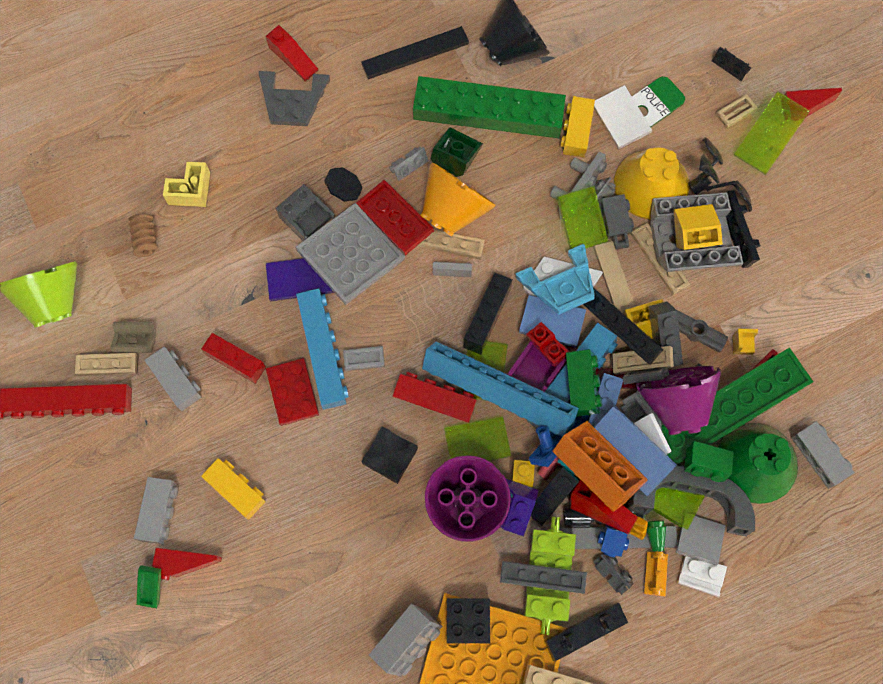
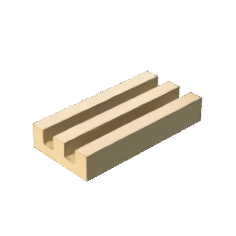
[716,94,757,129]

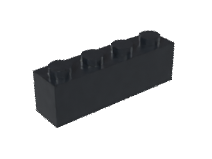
[463,272,513,355]

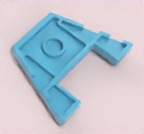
[515,244,594,315]

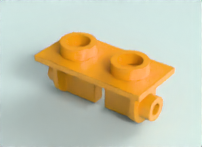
[644,551,668,597]

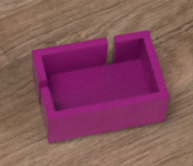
[507,341,567,392]

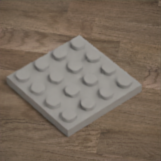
[296,203,405,305]

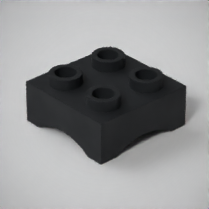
[361,426,418,484]
[447,598,490,644]

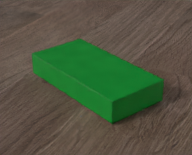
[136,565,161,609]

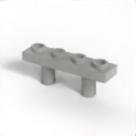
[550,152,607,222]

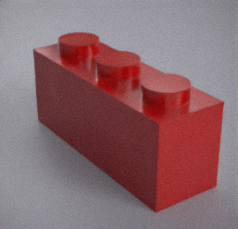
[201,333,266,384]

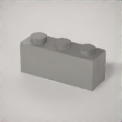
[145,346,202,411]
[791,421,855,489]
[134,477,178,545]

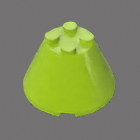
[0,261,77,328]

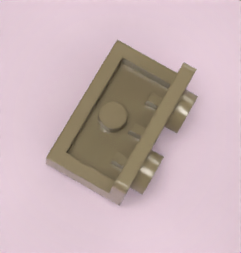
[111,322,156,353]

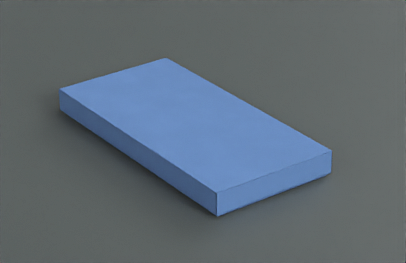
[594,406,677,496]

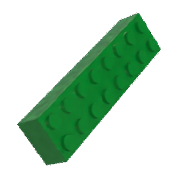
[413,76,566,139]

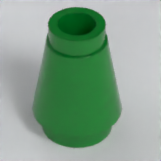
[647,520,666,552]

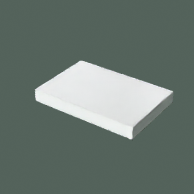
[594,85,652,150]

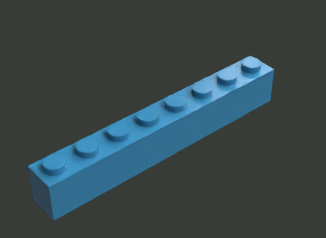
[422,341,579,437]

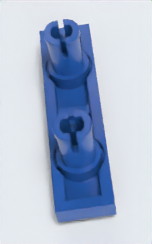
[529,402,589,467]

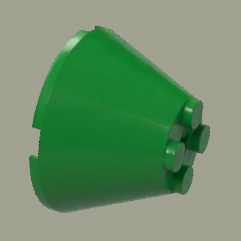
[718,423,798,504]

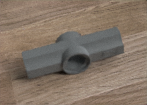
[677,310,728,353]

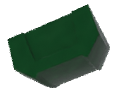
[430,127,483,177]

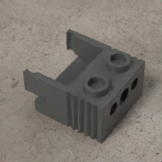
[275,184,335,241]

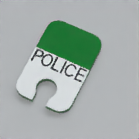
[632,76,685,127]

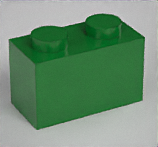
[684,441,734,482]

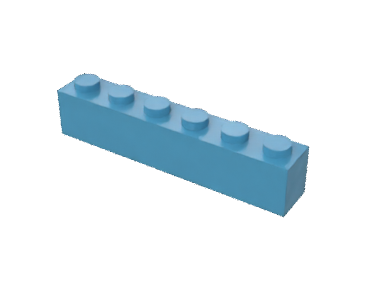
[296,289,349,410]
[527,323,618,431]

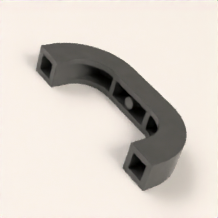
[627,465,755,537]

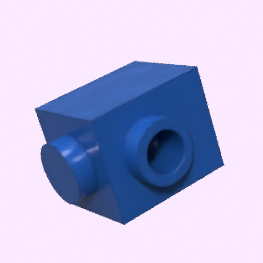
[597,524,629,557]

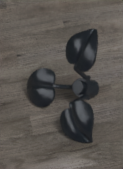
[688,137,752,212]

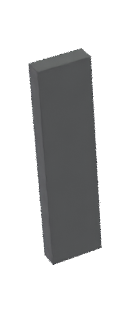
[500,561,587,594]

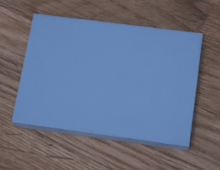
[519,295,586,348]

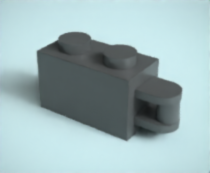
[598,194,634,250]

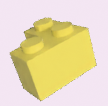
[163,162,210,207]

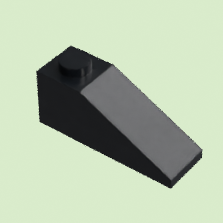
[531,467,581,526]

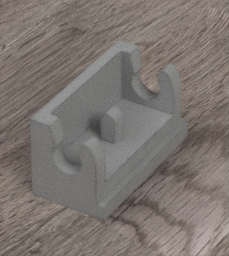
[621,391,661,429]

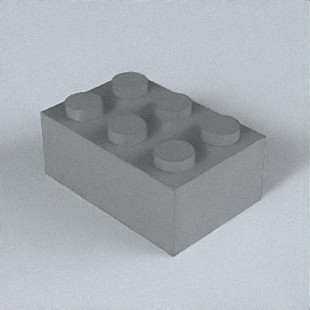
[369,603,443,676]

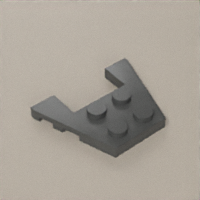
[259,71,330,126]

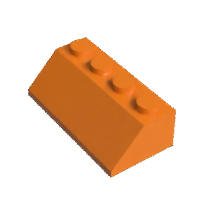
[553,421,648,512]

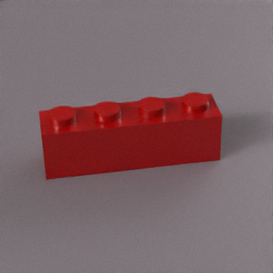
[392,371,478,423]

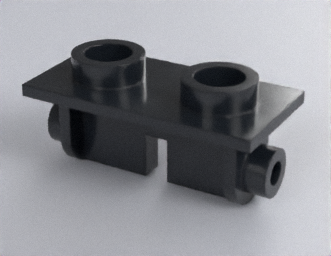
[712,47,751,81]

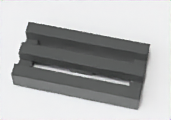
[623,367,669,384]

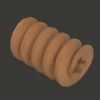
[128,214,157,257]

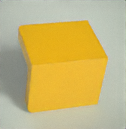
[732,328,758,355]

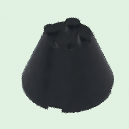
[479,0,550,67]

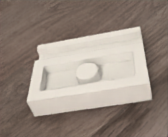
[677,556,727,597]

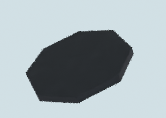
[324,167,362,202]

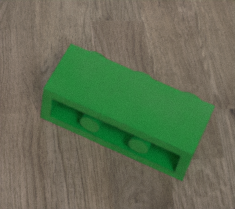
[566,349,602,417]

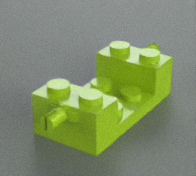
[524,517,576,635]

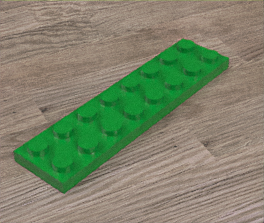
[661,347,814,465]

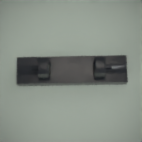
[726,190,761,268]
[544,603,628,661]

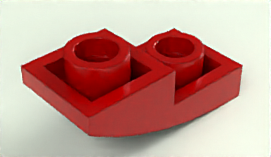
[526,322,569,367]

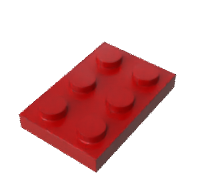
[265,358,319,426]

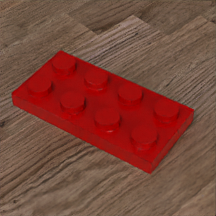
[356,180,434,256]

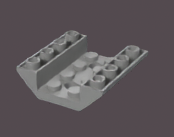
[650,193,743,272]

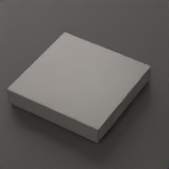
[676,513,726,566]

